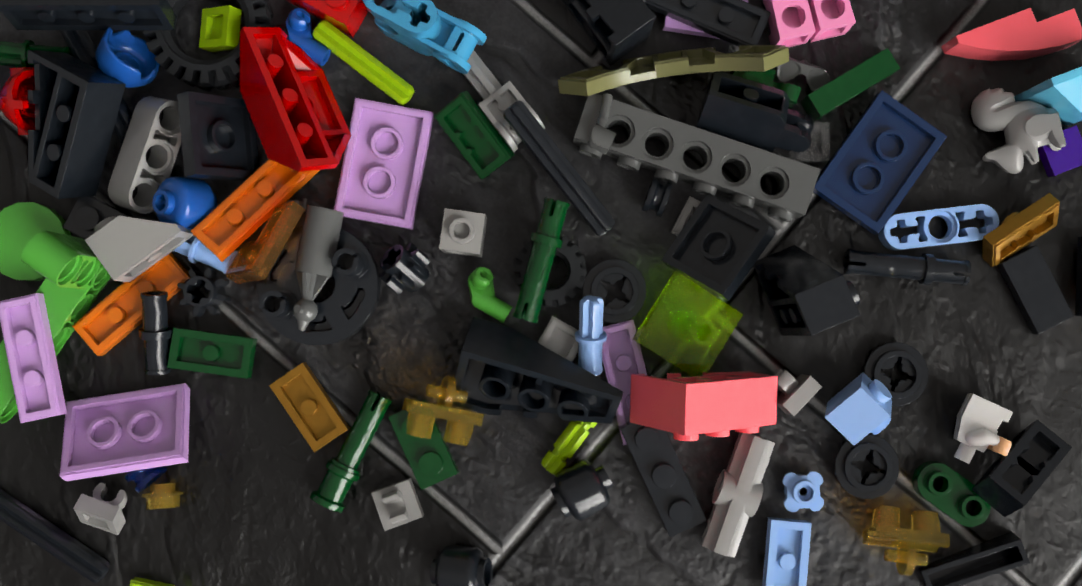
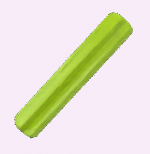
[312,20,415,106]

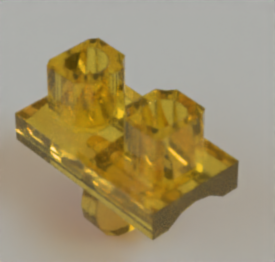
[402,376,484,446]
[863,505,950,576]

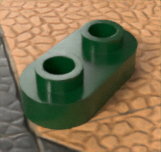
[912,461,991,527]

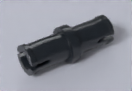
[139,291,173,375]

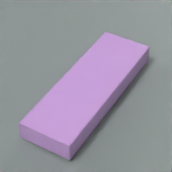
[0,293,67,423]
[602,319,647,445]

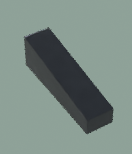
[918,531,1030,586]

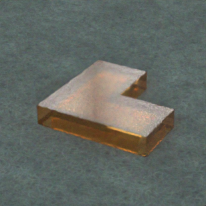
[225,201,305,284]

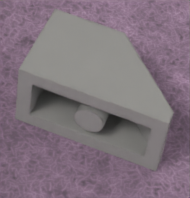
[85,216,194,283]

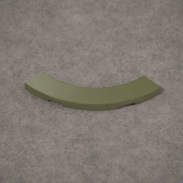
[558,45,789,96]

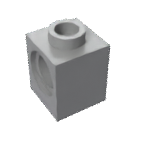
[439,208,487,258]

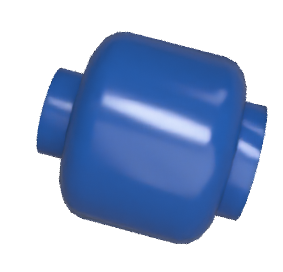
[152,176,218,230]

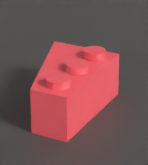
[630,371,778,441]

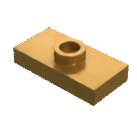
[982,193,1060,267]

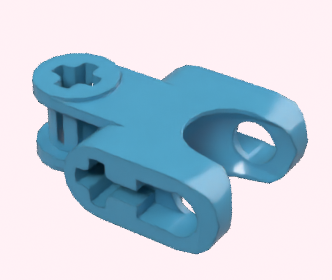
[362,0,487,74]

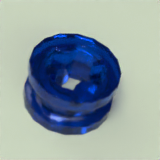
[124,466,167,494]

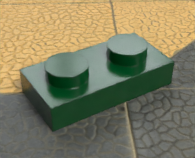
[167,328,257,379]
[388,400,459,490]

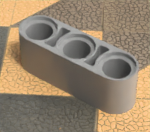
[108,96,182,214]

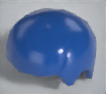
[95,27,160,88]

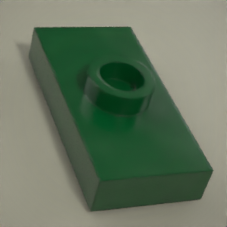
[433,91,515,180]

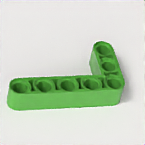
[0,231,111,424]

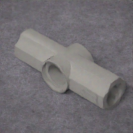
[700,433,775,558]

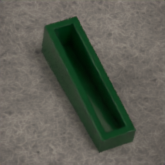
[800,48,901,122]

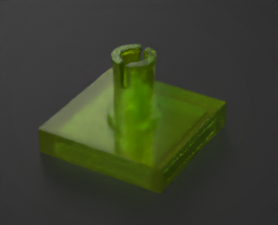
[632,272,743,376]

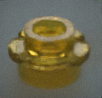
[142,483,184,510]

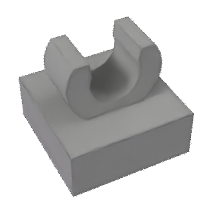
[774,369,822,416]
[371,477,424,531]
[73,483,127,535]

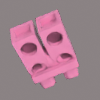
[763,0,856,47]

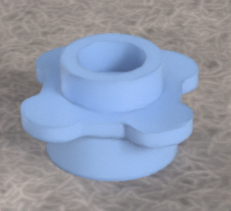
[782,471,824,512]

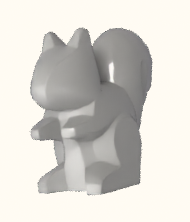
[971,88,1066,174]

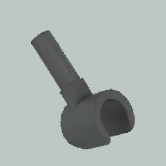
[589,94,616,154]

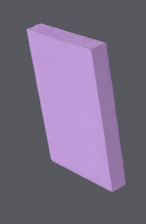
[334,98,434,230]
[60,383,190,481]

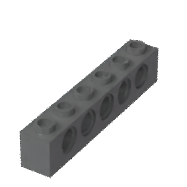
[573,94,820,222]

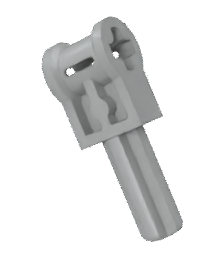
[463,50,545,153]

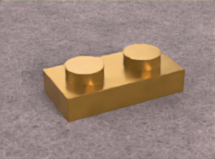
[269,362,350,452]

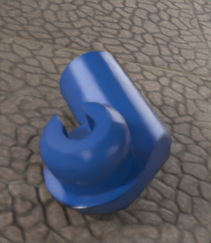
[286,8,331,66]

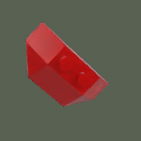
[240,27,352,172]

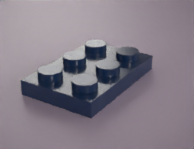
[813,90,947,235]

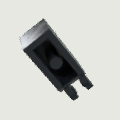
[696,71,814,153]

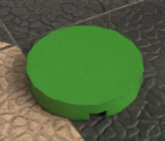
[0,202,71,281]

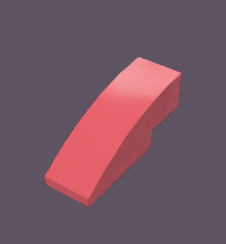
[941,8,1082,61]

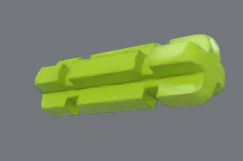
[541,421,597,475]

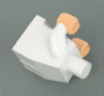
[953,393,1013,464]

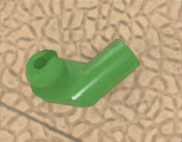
[467,267,513,323]

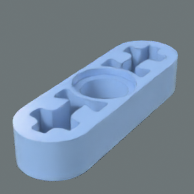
[878,204,999,251]

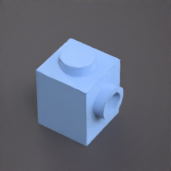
[824,372,892,445]

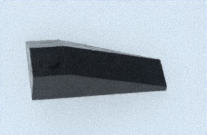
[449,317,623,424]

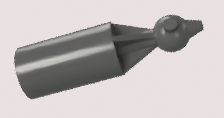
[293,205,344,331]

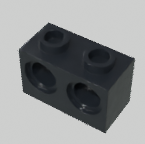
[971,420,1072,517]

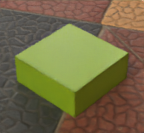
[199,5,242,52]

